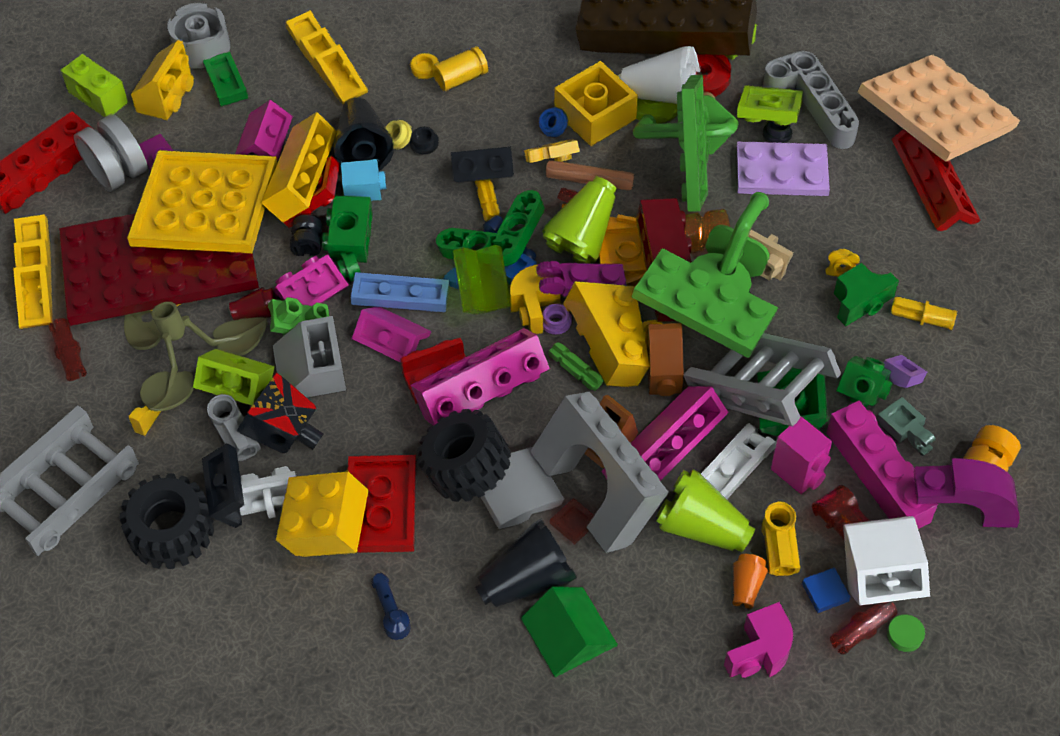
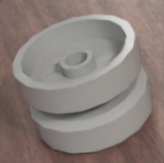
[74,114,148,192]

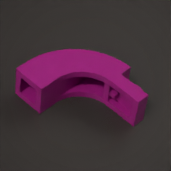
[914,458,1020,528]

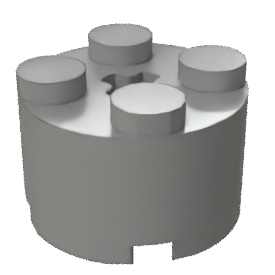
[167,3,230,69]

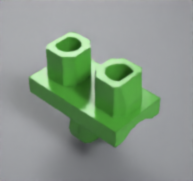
[268,297,329,336]

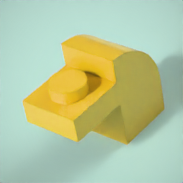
[510,265,560,334]

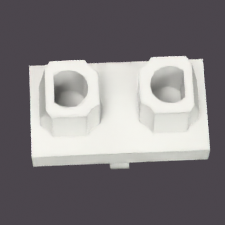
[239,466,296,519]

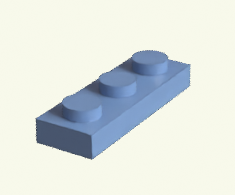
[351,272,449,312]

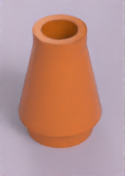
[732,554,768,609]

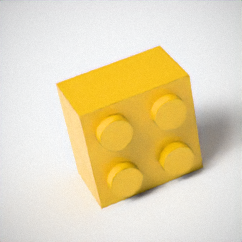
[554,61,638,146]
[276,471,368,557]

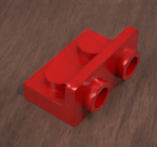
[400,338,466,404]

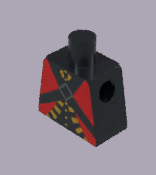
[237,373,324,454]

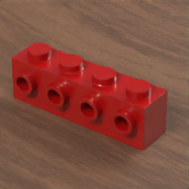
[0,111,92,214]

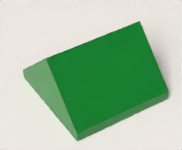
[757,367,828,436]
[521,587,618,677]

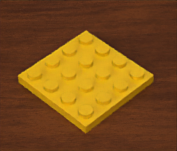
[127,150,277,253]

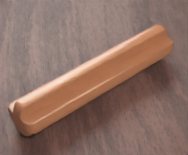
[546,160,634,190]

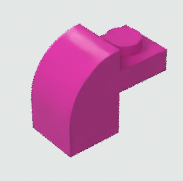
[724,602,793,678]

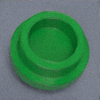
[336,252,361,283]

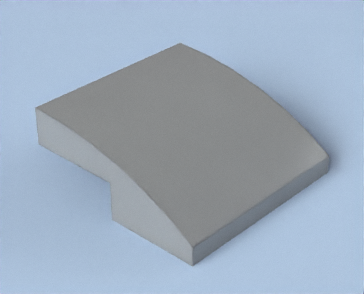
[481,447,564,529]

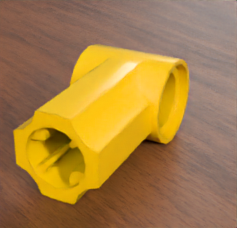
[761,502,800,576]

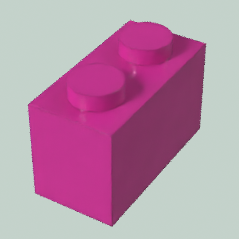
[771,416,832,494]

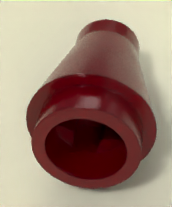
[229,287,277,321]

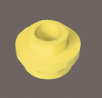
[385,120,412,150]

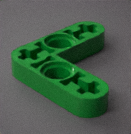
[436,190,545,266]

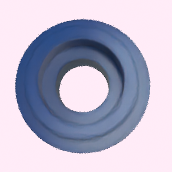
[539,107,568,137]

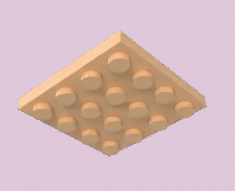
[857,54,1020,162]

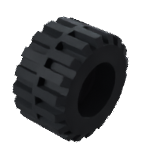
[417,409,511,502]
[119,473,214,569]

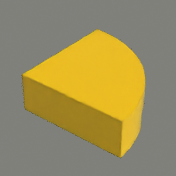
[129,406,161,436]

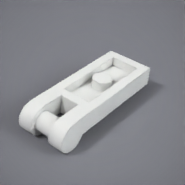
[701,423,776,499]

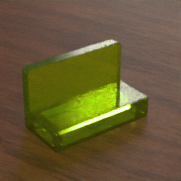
[453,245,511,315]

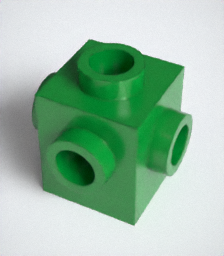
[836,356,893,407]

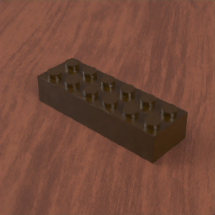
[575,0,757,56]

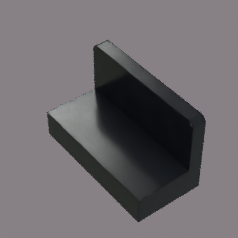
[202,443,245,528]

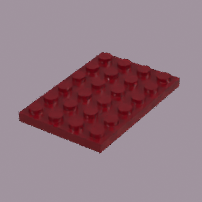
[59,213,259,326]

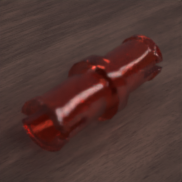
[48,318,87,382]
[830,602,897,655]

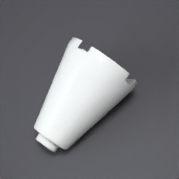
[618,46,700,104]

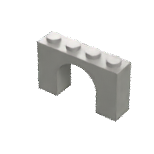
[530,392,669,553]

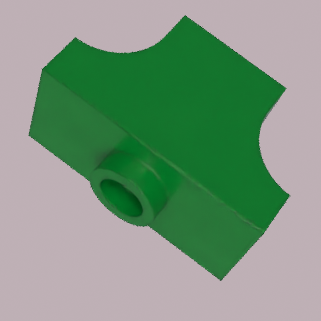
[834,263,899,327]

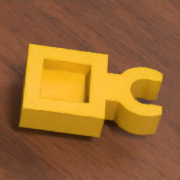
[524,139,580,163]

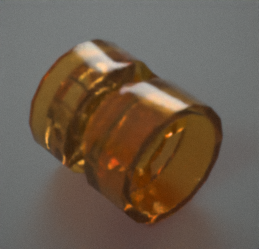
[684,208,730,254]

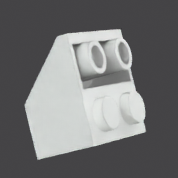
[843,516,930,605]

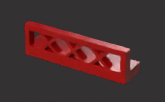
[892,129,981,231]

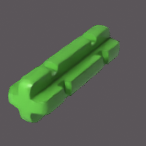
[548,342,604,391]

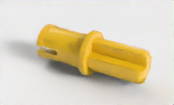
[891,297,957,330]

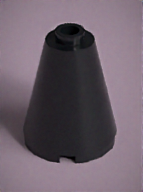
[333,97,394,171]
[475,518,577,608]

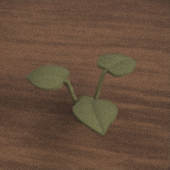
[124,302,267,412]

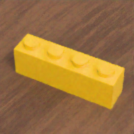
[261,112,337,223]

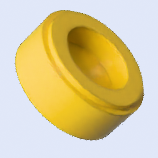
[410,53,439,79]

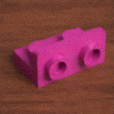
[273,254,349,306]

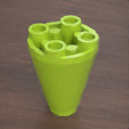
[542,176,617,264]
[656,469,755,553]

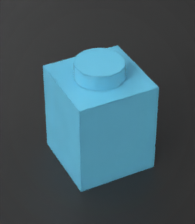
[341,159,386,201]

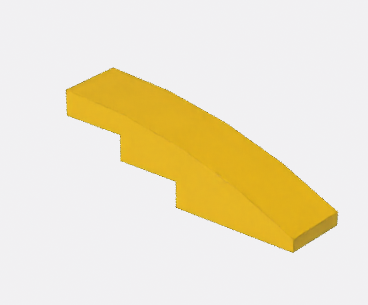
[286,10,368,104]
[13,214,52,329]

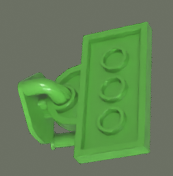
[633,75,739,212]
[632,192,778,358]

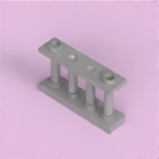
[684,333,841,427]
[0,405,139,556]

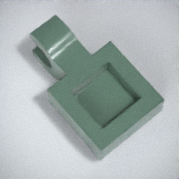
[877,397,936,456]

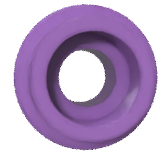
[542,304,572,335]

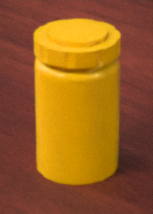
[432,46,488,92]

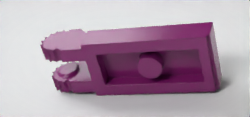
[536,261,627,296]

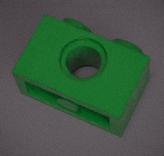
[323,196,373,263]

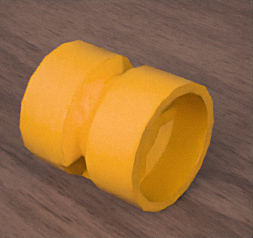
[963,425,1021,472]

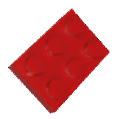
[348,455,417,553]

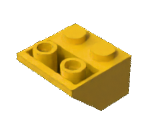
[131,40,194,121]

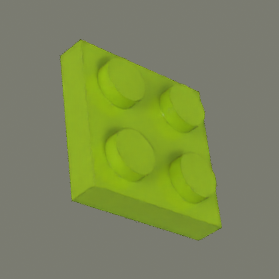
[737,86,803,125]

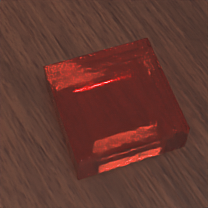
[550,498,594,545]

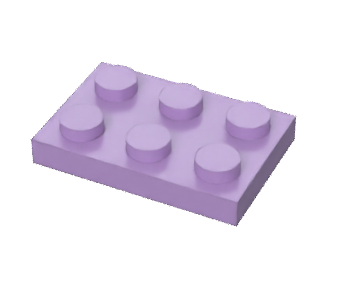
[736,142,830,196]

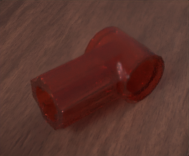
[812,485,869,539]

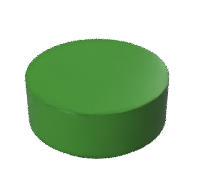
[887,614,925,652]

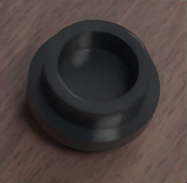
[763,121,793,143]
[409,126,439,155]

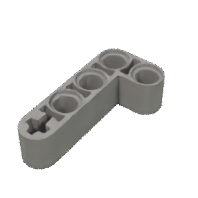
[763,51,859,149]

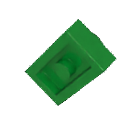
[203,51,248,107]

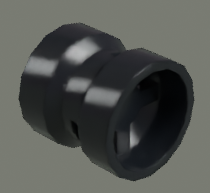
[290,215,322,256]

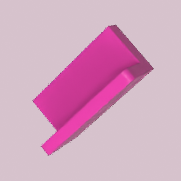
[235,100,293,160]
[352,307,431,362]

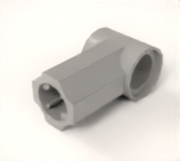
[207,394,261,462]

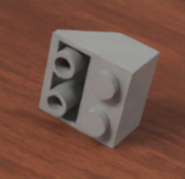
[273,316,346,397]

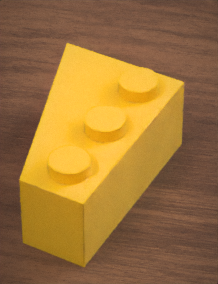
[563,281,650,387]

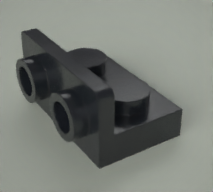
[451,146,514,183]

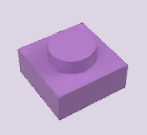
[884,355,927,388]

